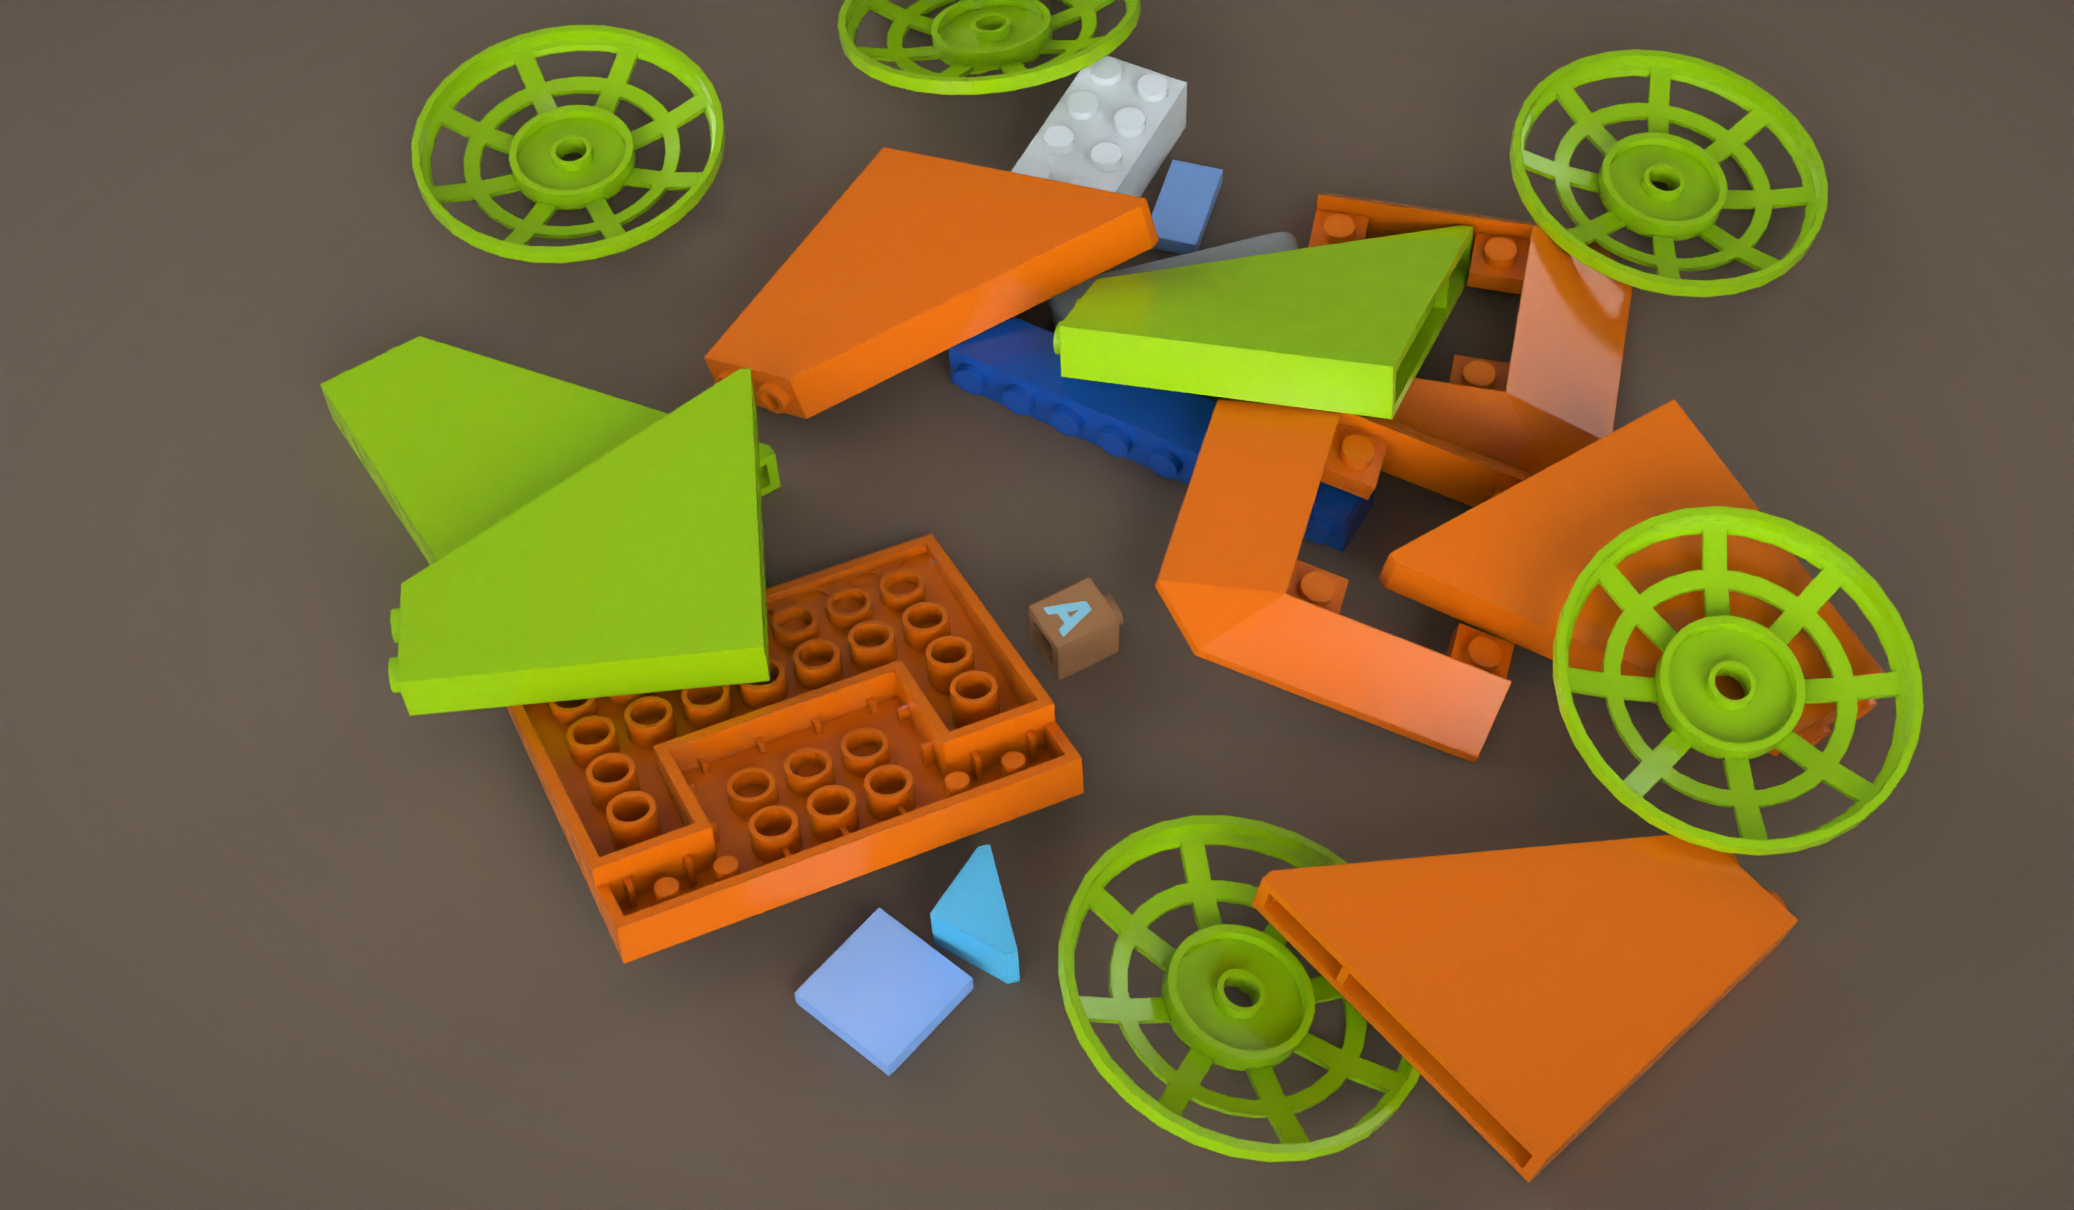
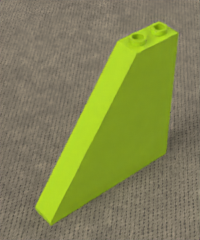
[1053,225,1473,419]
[320,336,781,565]
[388,368,770,716]

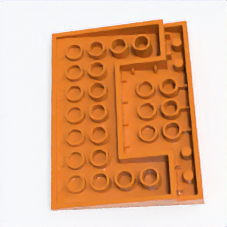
[506,533,1084,964]

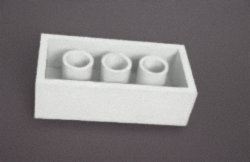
[1011,55,1187,197]

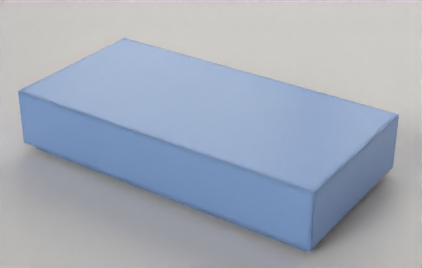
[1152,160,1223,255]

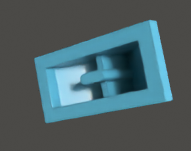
[930,844,1020,984]

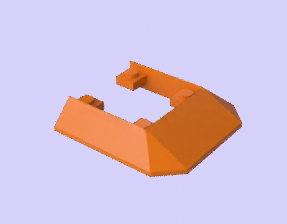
[1308,192,1633,475]
[1155,398,1533,763]

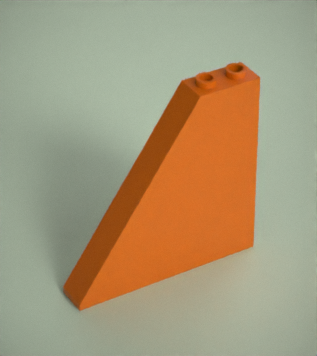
[704,147,1159,419]
[1378,399,1885,756]
[1252,835,1798,1183]

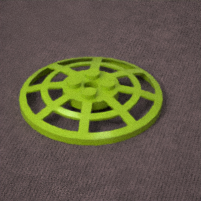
[838,0,1141,95]
[411,25,726,263]
[1509,49,1828,298]
[1553,506,1924,856]
[1058,815,1420,1162]

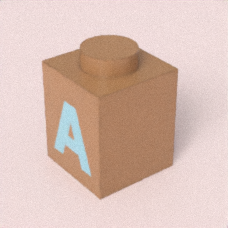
[1028,577,1124,681]

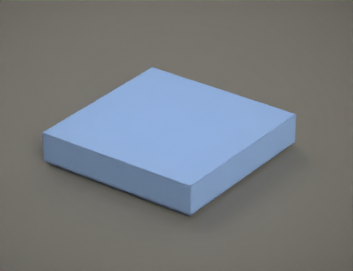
[794,907,974,1077]

